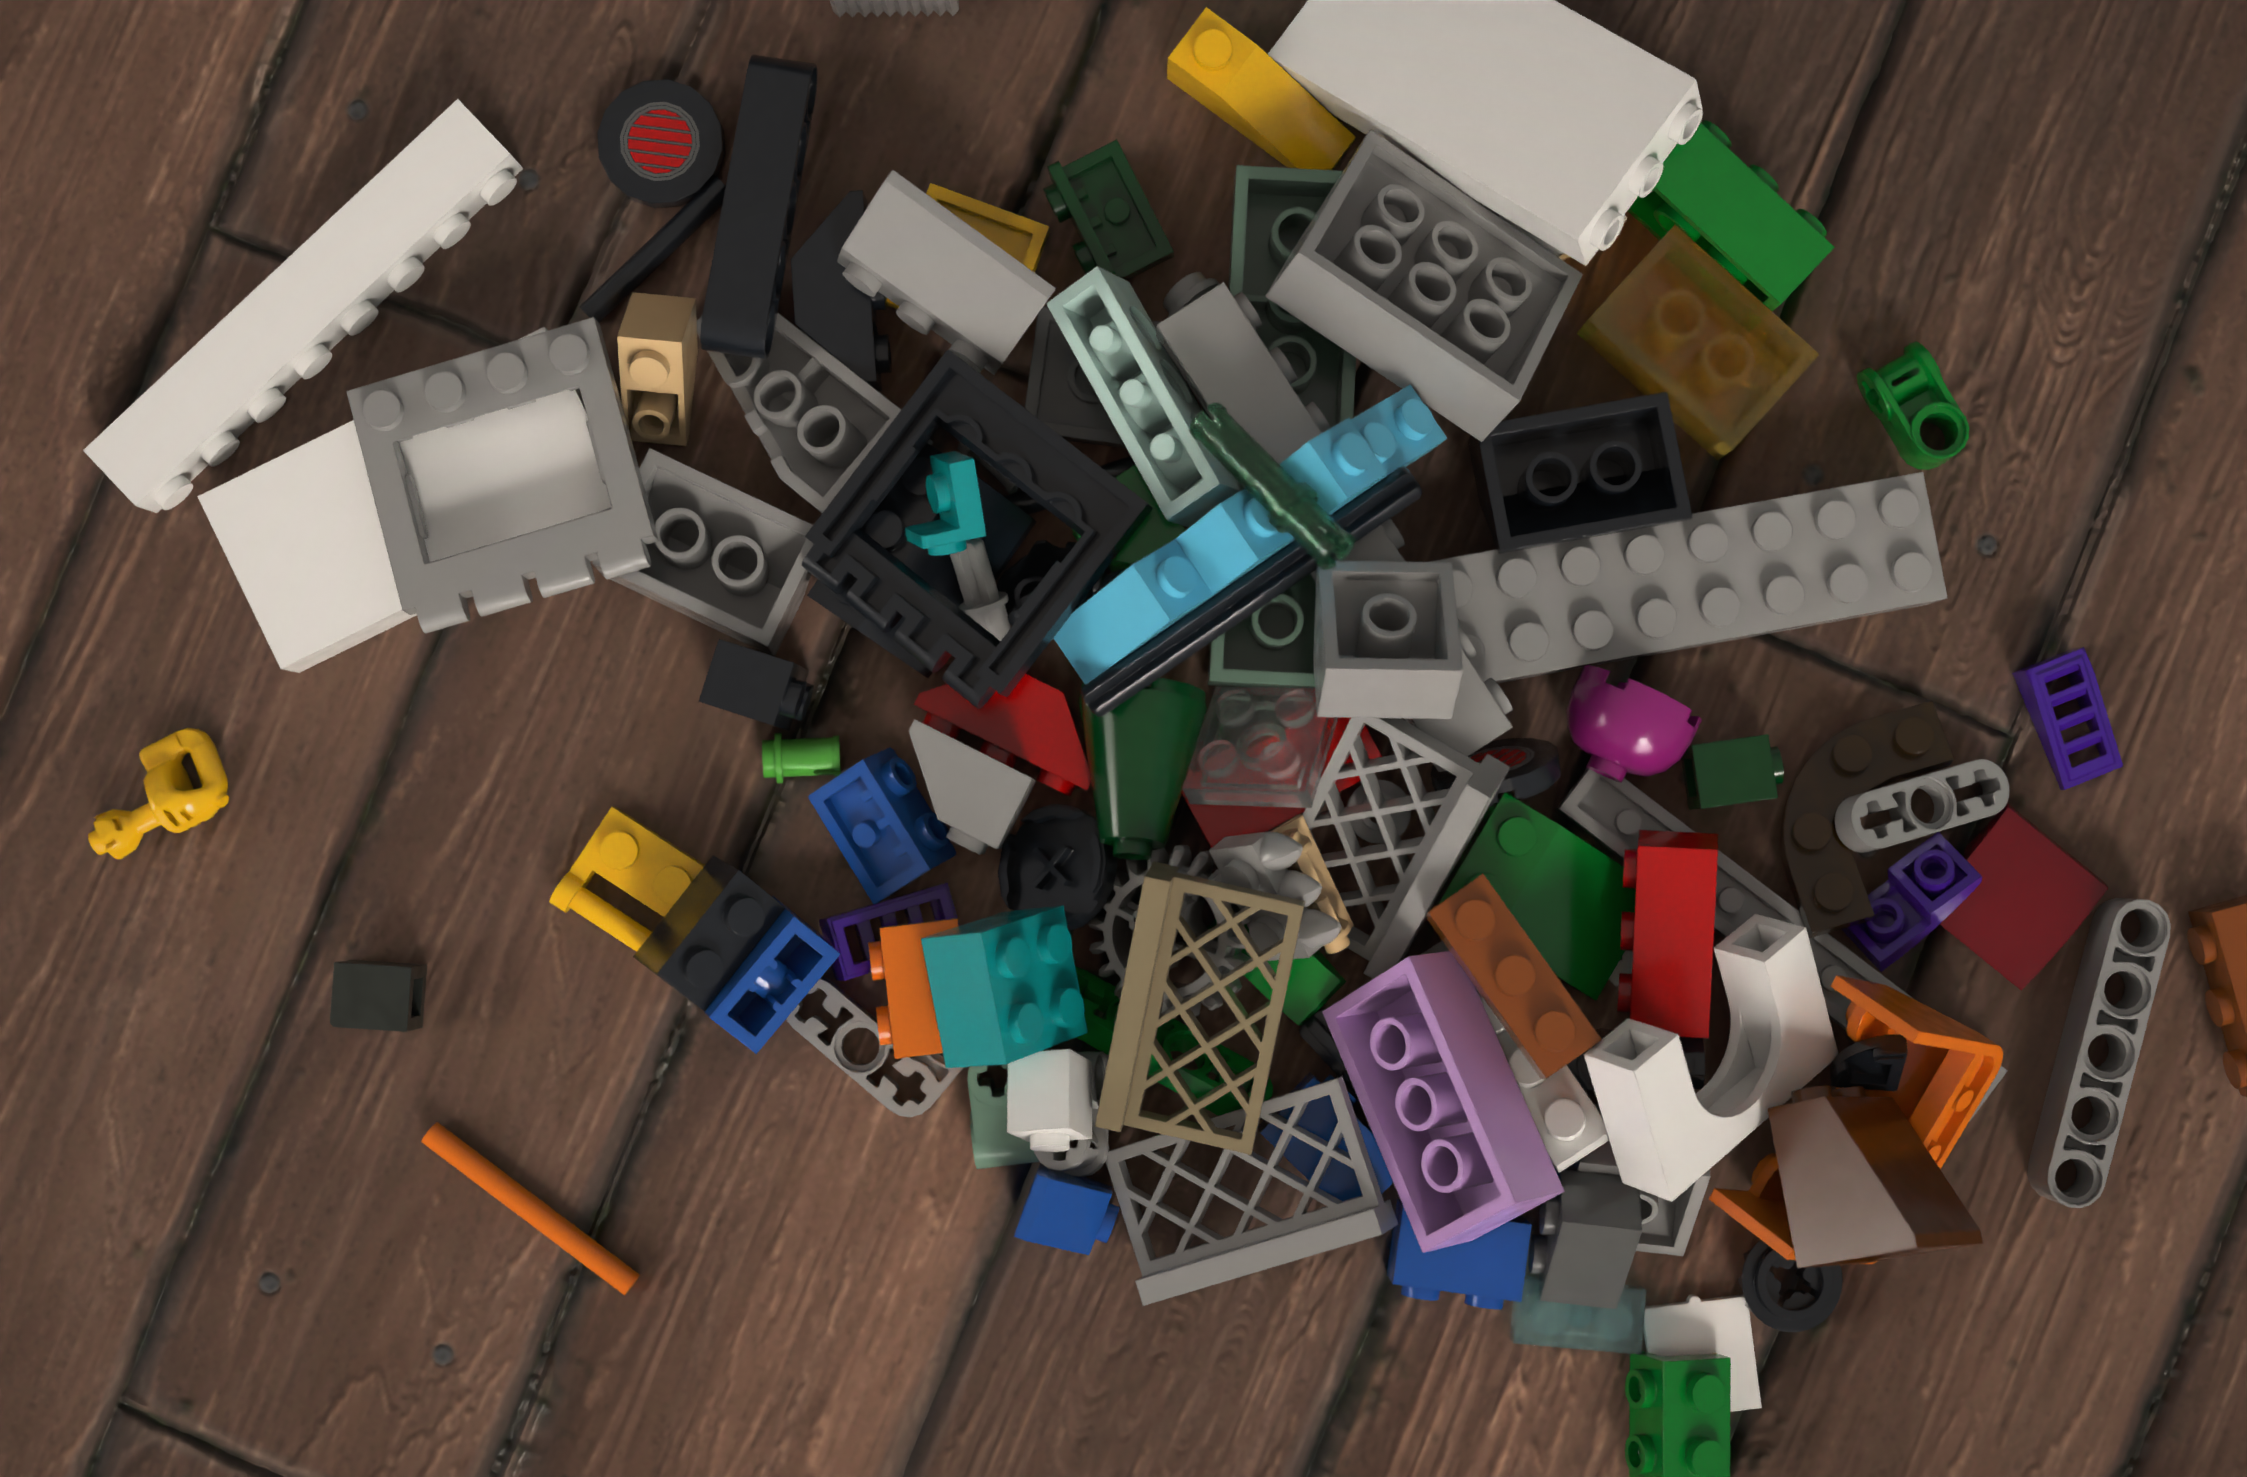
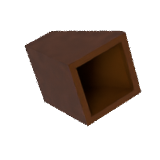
[1767,1086,1983,1268]

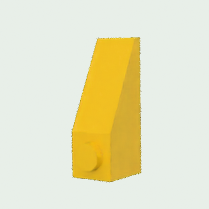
[1167,7,1356,170]

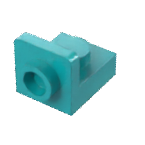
[905,451,986,556]

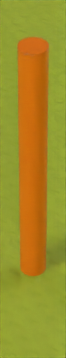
[421,1122,640,1296]

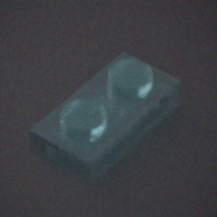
[1510,1276,1647,1355]

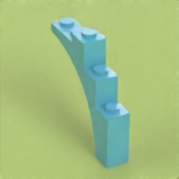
[1054,384,1448,685]

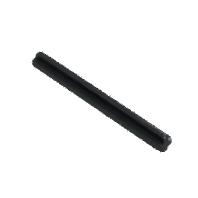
[1080,467,1422,717]

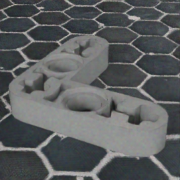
[786,976,964,1117]

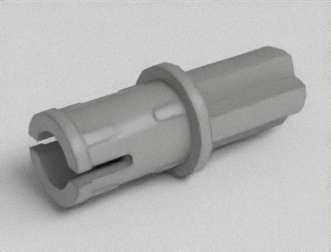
[950,537,1011,641]

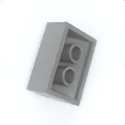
[837,170,1056,375]
[592,448,814,657]

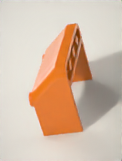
[1709,975,2003,1264]

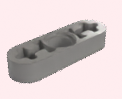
[1835,759,2010,853]

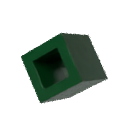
[1681,734,1784,810]

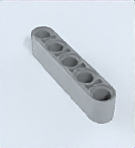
[2027,898,2171,1208]

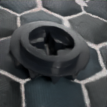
[1738,1239,1843,1332]

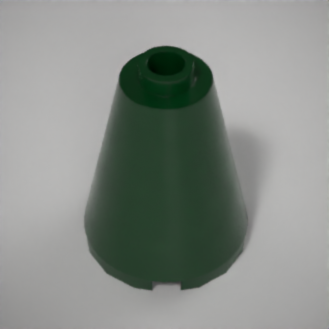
[1079,678,1207,860]

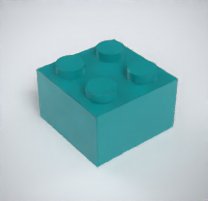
[921,905,1088,1068]

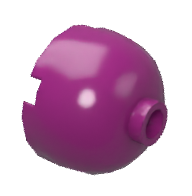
[1566,665,1702,783]

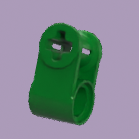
[1857,341,1969,470]

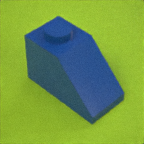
[1014,1163,1120,1255]

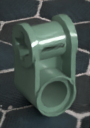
[967,1064,1039,1169]

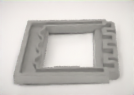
[346,317,659,634]

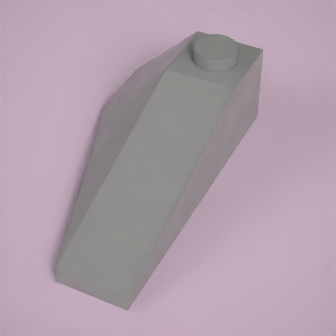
[697,313,933,513]

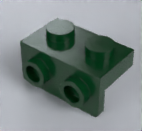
[1043,139,1174,280]

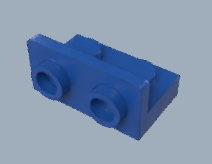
[807,747,956,905]

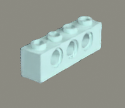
[1046,266,1246,527]

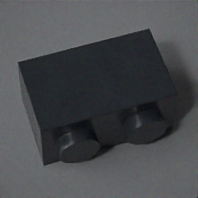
[698,639,814,731]
[633,855,785,1011]

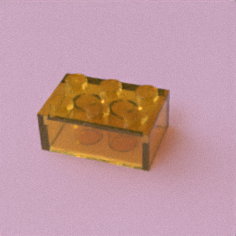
[1577,225,1820,460]

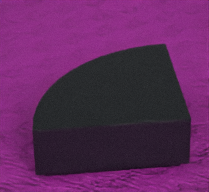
[1830,1034,1908,1091]

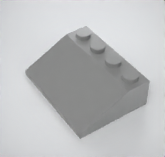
[1265,129,1583,442]

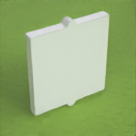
[1641,1294,1762,1412]

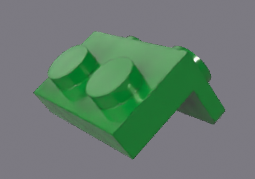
[1625,1351,1731,1477]

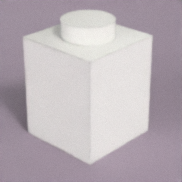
[1007,1049,1092,1152]

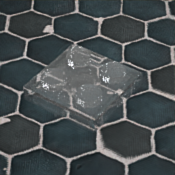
[1182,687,1338,808]

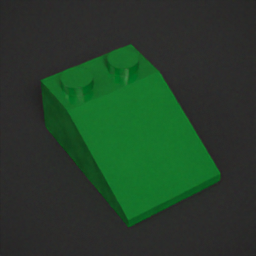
[1435,792,1636,1000]

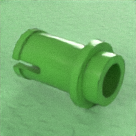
[762,733,841,784]

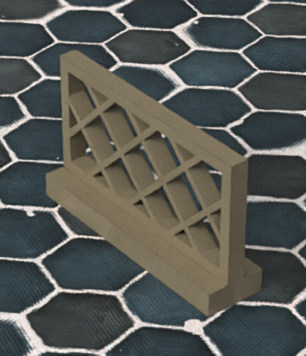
[1095,861,1306,1155]

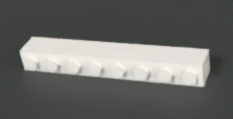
[83,99,524,513]

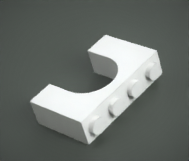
[1584,914,1838,1202]

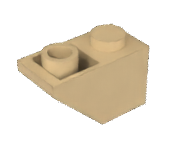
[617,292,698,446]

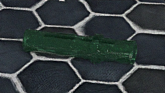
[1189,402,1355,570]

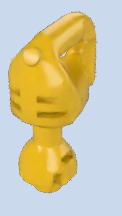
[88,728,229,859]

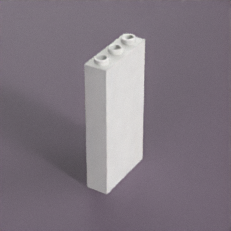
[1268,0,1703,266]
[197,327,612,673]

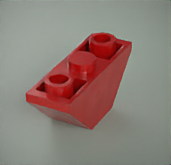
[914,674,1091,797]

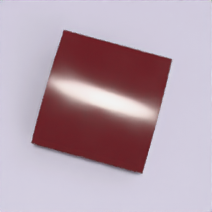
[1940,804,2108,991]

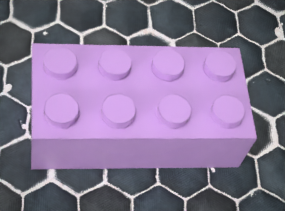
[1322,951,1565,1253]

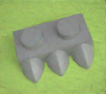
[1209,831,1342,961]

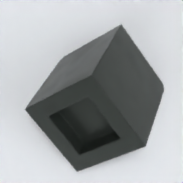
[330,960,427,1032]

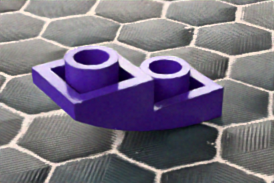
[1841,832,1982,972]

